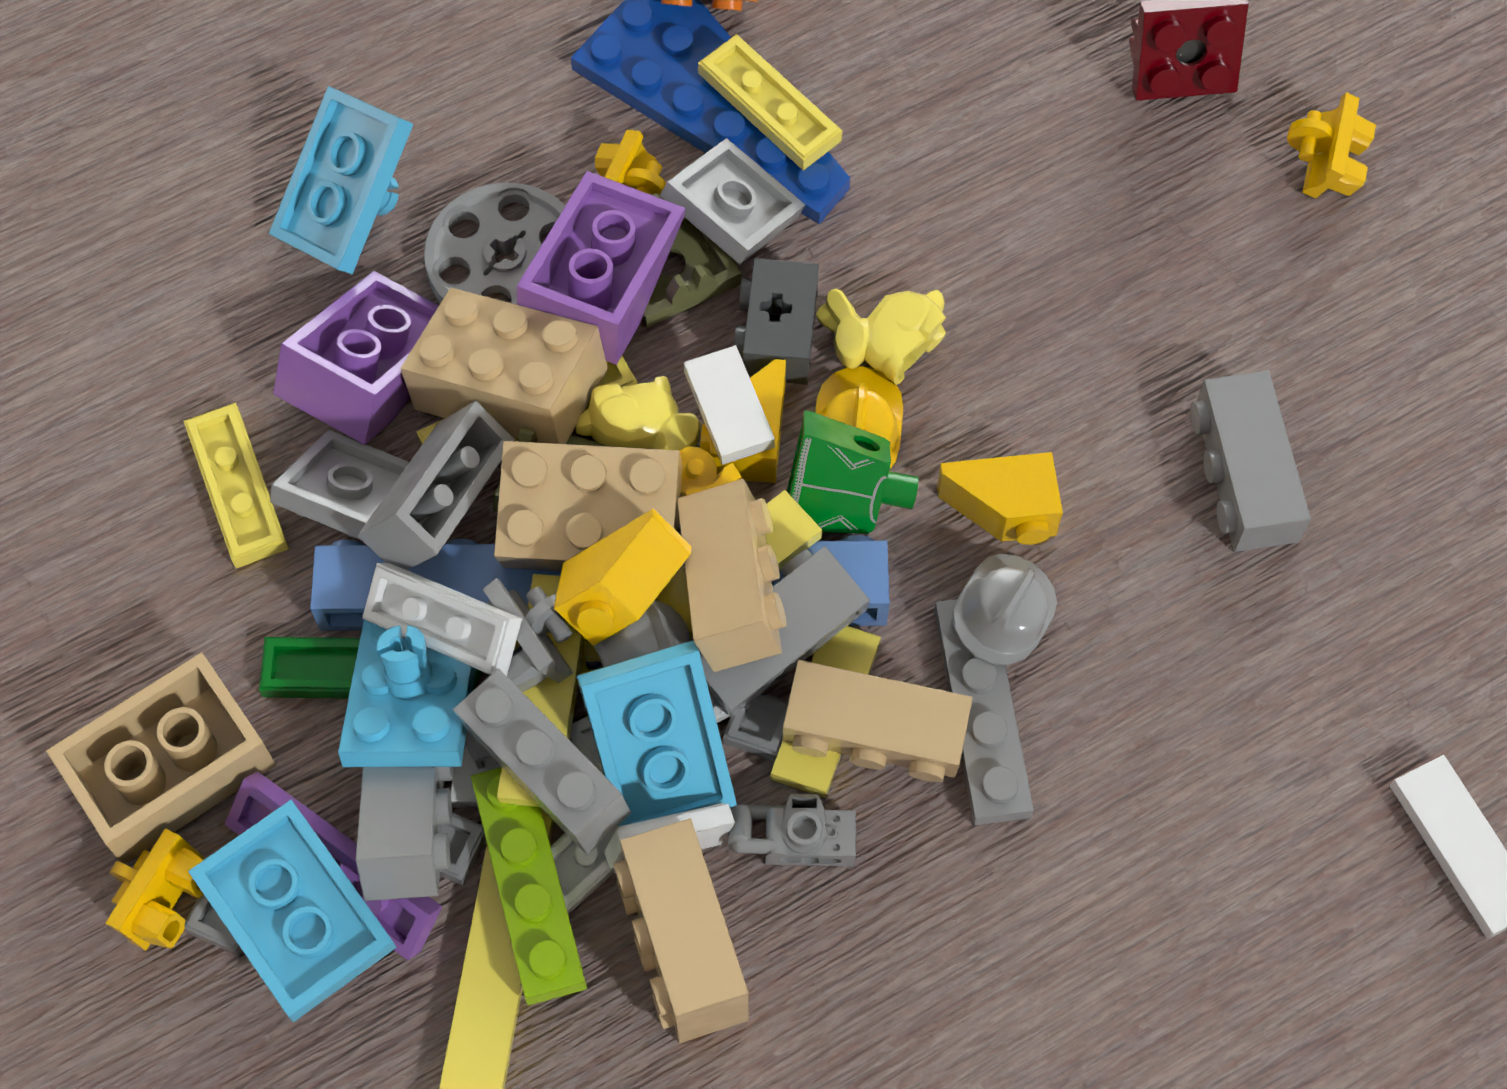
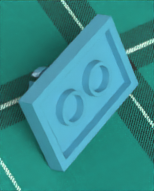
[269,86,414,274]
[338,619,476,767]
[577,641,737,827]
[188,800,397,1022]

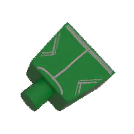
[786,410,919,534]

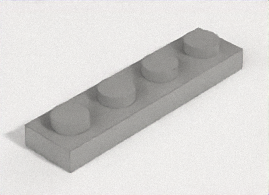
[934,599,1034,826]

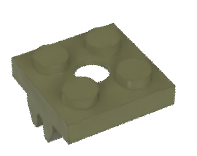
[642,193,742,328]

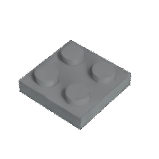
[660,138,805,264]
[270,430,409,540]

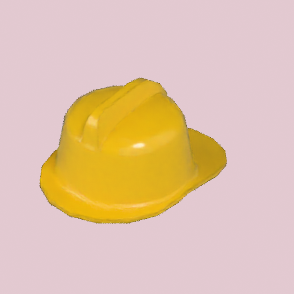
[815,366,903,469]

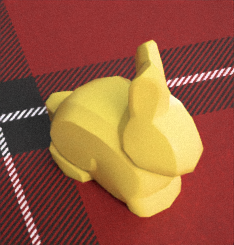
[816,289,946,385]
[575,376,701,450]

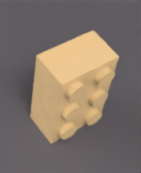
[400,287,608,444]
[494,441,683,571]
[46,652,276,864]
[613,818,749,1044]

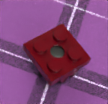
[1129,0,1249,101]

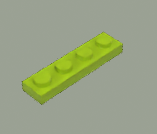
[470,767,587,1006]

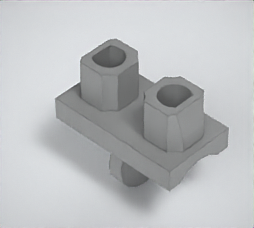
[483,578,573,692]

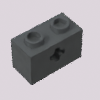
[734,258,819,385]

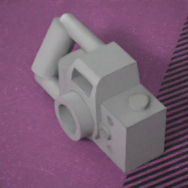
[728,794,856,867]

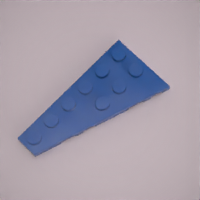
[571,0,850,224]

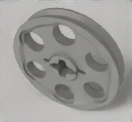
[424,183,565,305]

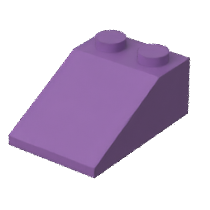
[517,171,685,365]
[273,271,439,445]

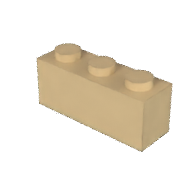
[677,479,787,672]
[783,660,973,782]

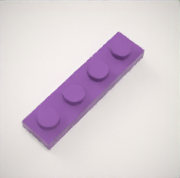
[224,771,443,960]

